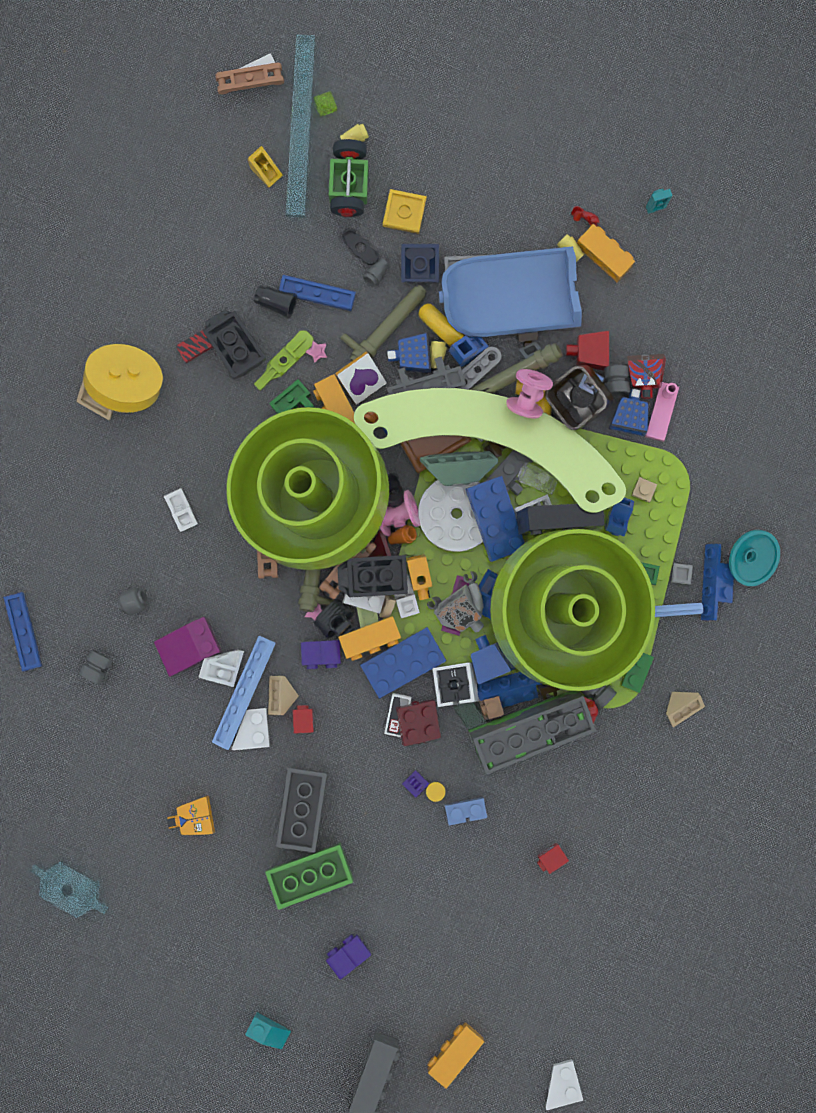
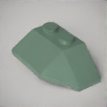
[420,451,498,486]

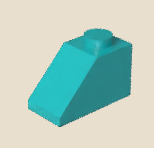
[245,1012,291,1049]

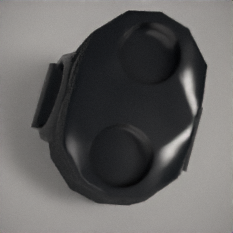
[314,599,355,638]

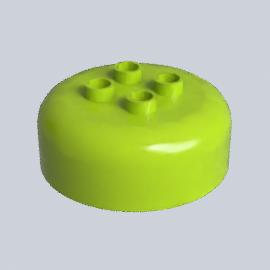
[227,407,389,570]
[490,529,655,691]

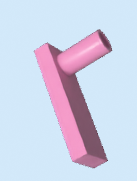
[645,382,679,442]

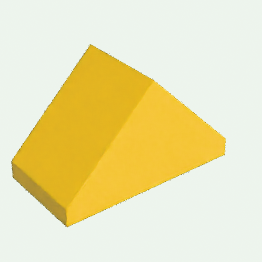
[247,146,283,188]

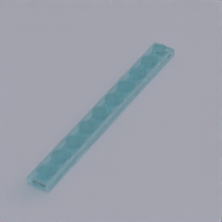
[286,34,315,218]

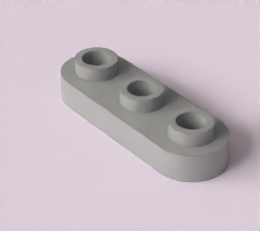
[457,347,501,390]

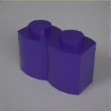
[301,640,341,669]
[326,934,371,980]

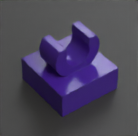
[402,770,429,798]

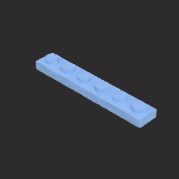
[212,636,276,750]

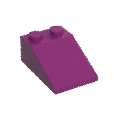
[154,617,223,677]

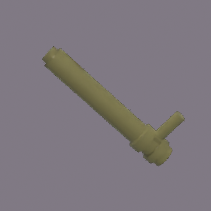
[341,285,427,361]
[469,343,563,394]
[298,569,334,612]

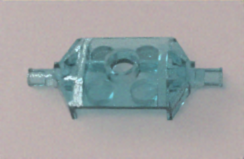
[30,861,109,918]

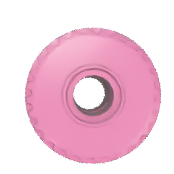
[506,369,553,419]
[380,490,420,536]

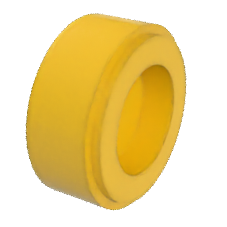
[426,782,445,802]

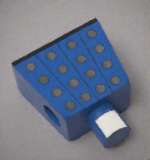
[387,333,431,373]
[609,389,648,436]

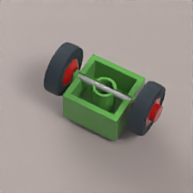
[329,139,369,217]

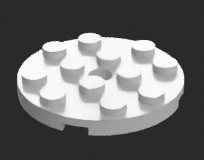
[418,480,483,552]

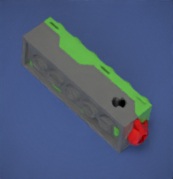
[468,691,598,774]

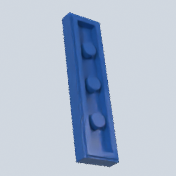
[279,275,356,311]
[3,592,42,672]

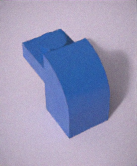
[449,335,489,367]
[604,498,634,536]

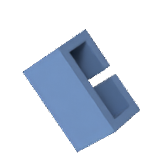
[444,797,487,826]

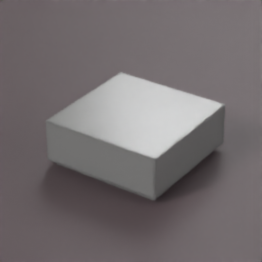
[671,563,693,585]

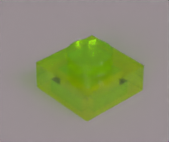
[314,91,338,117]

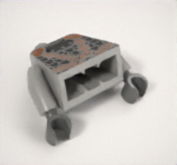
[427,571,484,632]

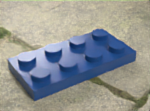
[465,476,525,562]
[360,627,446,699]

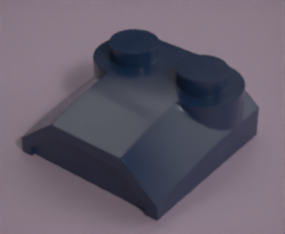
[401,244,439,283]

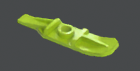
[254,331,314,391]

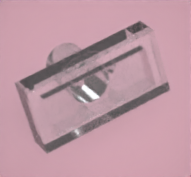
[517,462,558,495]

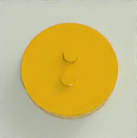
[83,344,163,413]

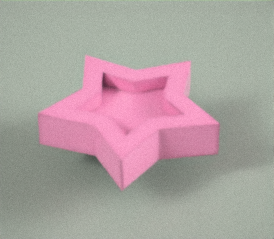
[306,341,327,363]
[305,604,323,621]

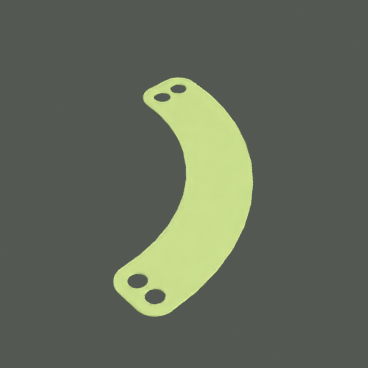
[354,388,626,513]

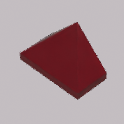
[368,531,391,557]

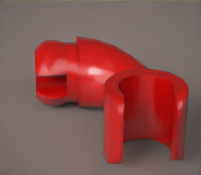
[571,206,600,227]

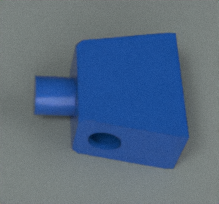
[471,635,516,685]

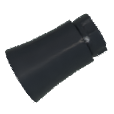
[254,285,297,319]

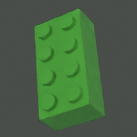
[265,843,354,910]

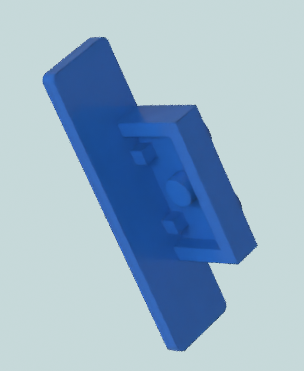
[701,543,734,621]
[477,672,542,708]

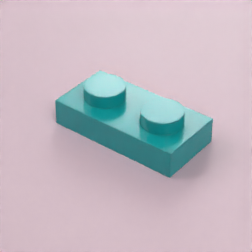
[646,189,672,214]

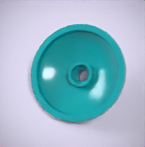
[729,530,780,586]

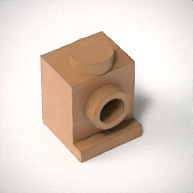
[479,696,504,720]

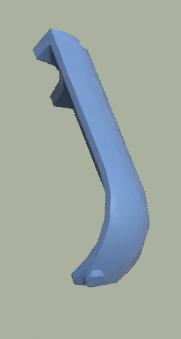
[439,246,582,337]

